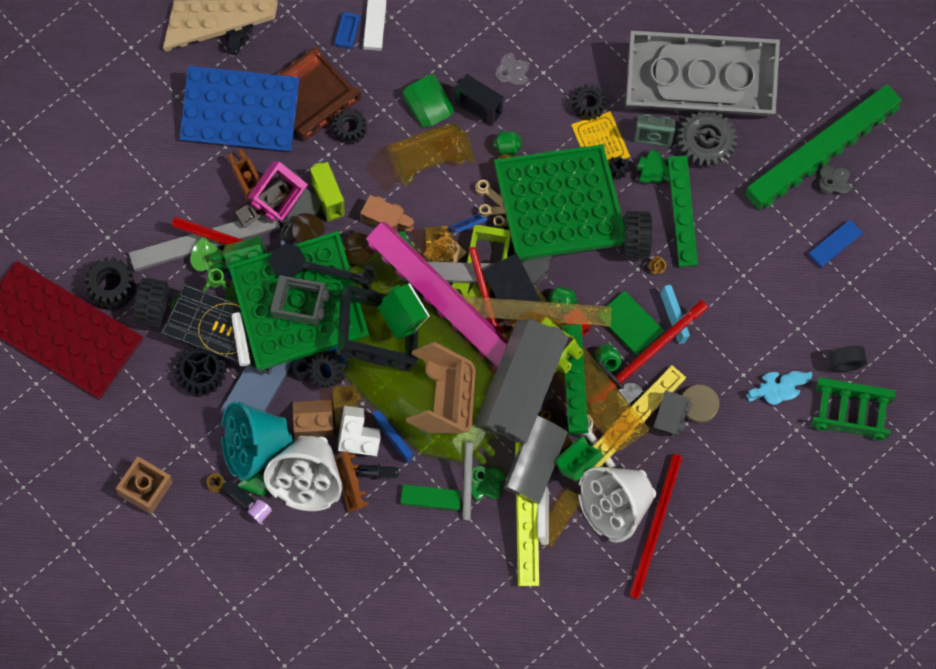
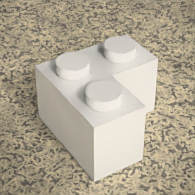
[337,406,380,456]

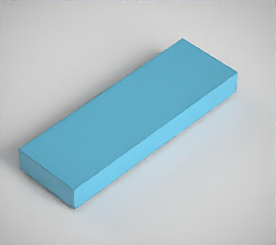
[660,285,690,344]

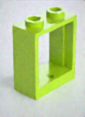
[310,162,345,222]
[467,225,511,263]

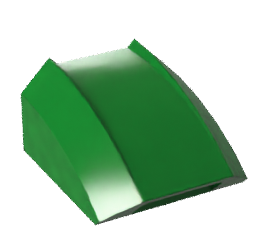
[403,75,454,127]

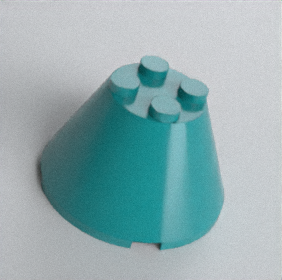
[221,401,292,480]

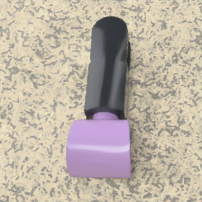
[223,481,272,524]

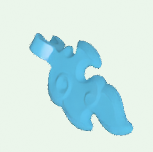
[746,371,812,405]

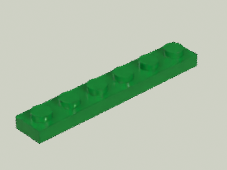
[668,156,698,268]
[562,324,588,434]

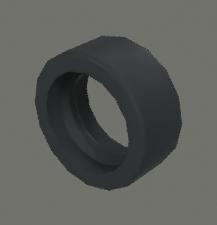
[829,346,867,372]

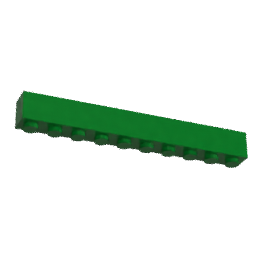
[745,84,902,211]

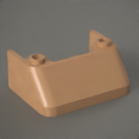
[406,342,476,434]

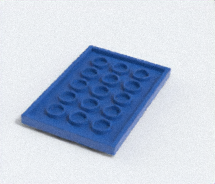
[180,66,300,152]

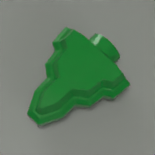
[637,149,670,184]

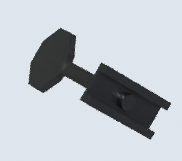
[269,243,379,290]

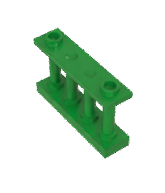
[810,377,896,441]

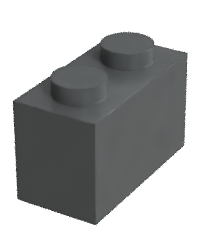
[654,390,692,436]

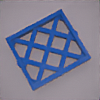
[448,214,487,233]

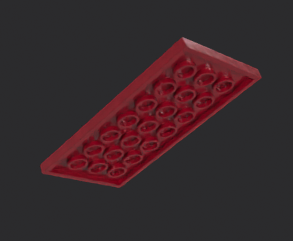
[0,261,143,400]

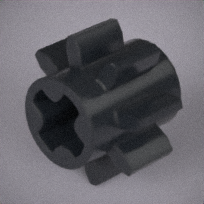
[608,155,630,180]

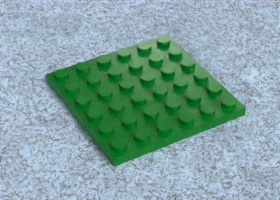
[493,144,625,260]
[229,231,370,371]

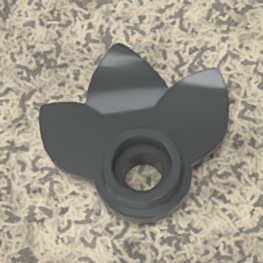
[819,164,852,194]

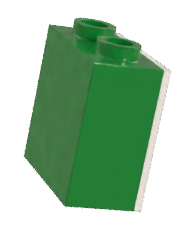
[378,283,430,340]

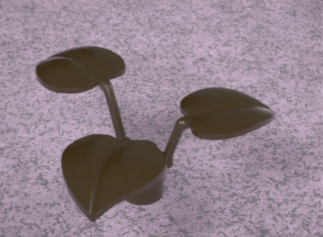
[292,213,375,264]

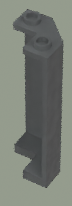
[475,318,569,443]

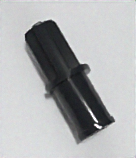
[359,464,399,479]

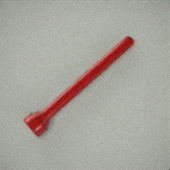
[469,247,503,334]

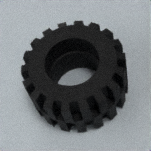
[622,211,652,259]
[85,257,135,310]
[134,277,169,328]

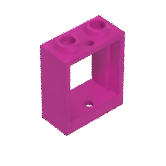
[247,161,308,221]

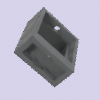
[270,275,329,326]

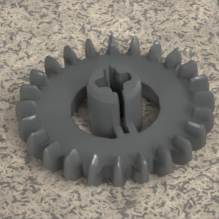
[677,111,738,167]

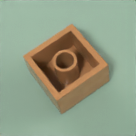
[116,456,173,515]

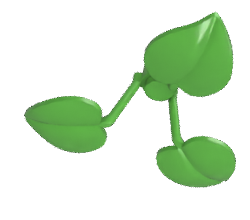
[171,237,239,312]

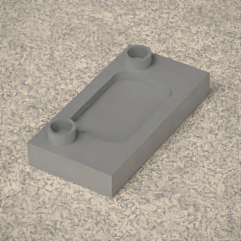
[625,31,780,116]

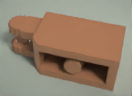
[360,195,414,233]

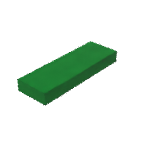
[401,484,461,511]

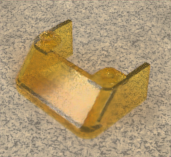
[386,123,475,187]

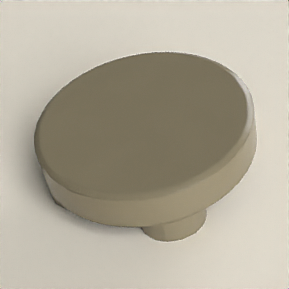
[682,385,719,424]

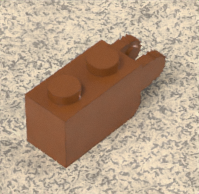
[227,148,264,202]

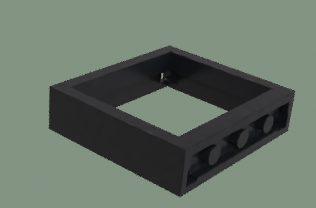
[337,285,418,372]

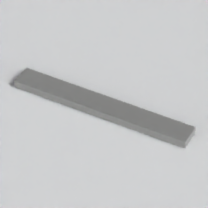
[129,210,280,272]

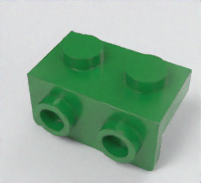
[555,436,604,482]

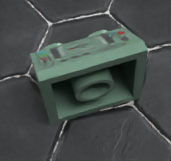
[634,114,675,148]

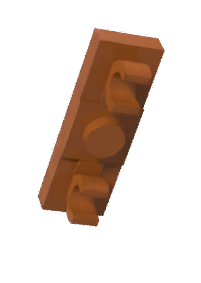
[334,451,369,514]

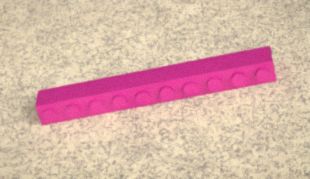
[366,221,508,371]

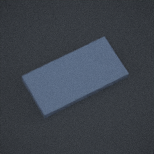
[221,362,292,413]

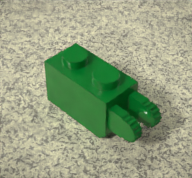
[210,236,266,271]

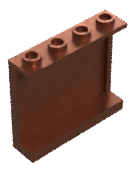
[277,46,361,142]

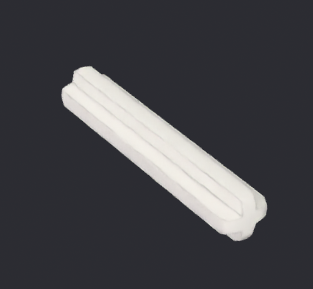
[231,312,250,366]

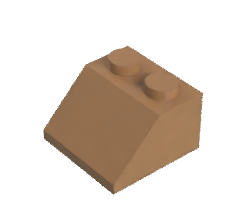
[293,400,334,440]

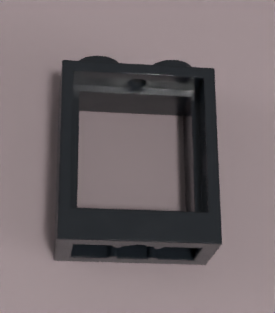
[455,74,504,126]

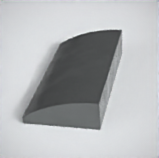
[503,415,568,504]

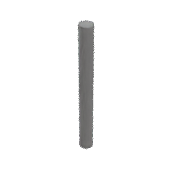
[463,441,473,520]

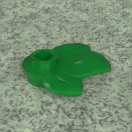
[471,466,506,501]

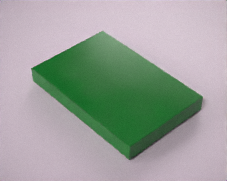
[597,291,664,356]

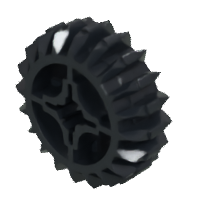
[174,346,227,397]

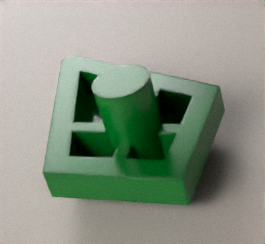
[236,472,268,497]

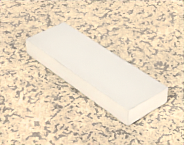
[363,0,386,51]
[538,487,549,545]

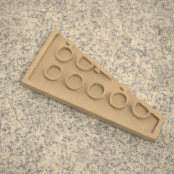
[163,0,278,52]

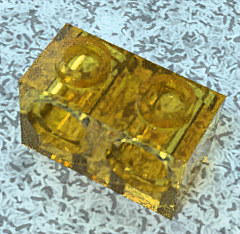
[425,226,454,262]
[333,385,361,430]

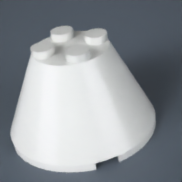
[264,436,342,511]
[578,467,656,542]

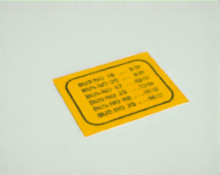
[571,111,630,163]

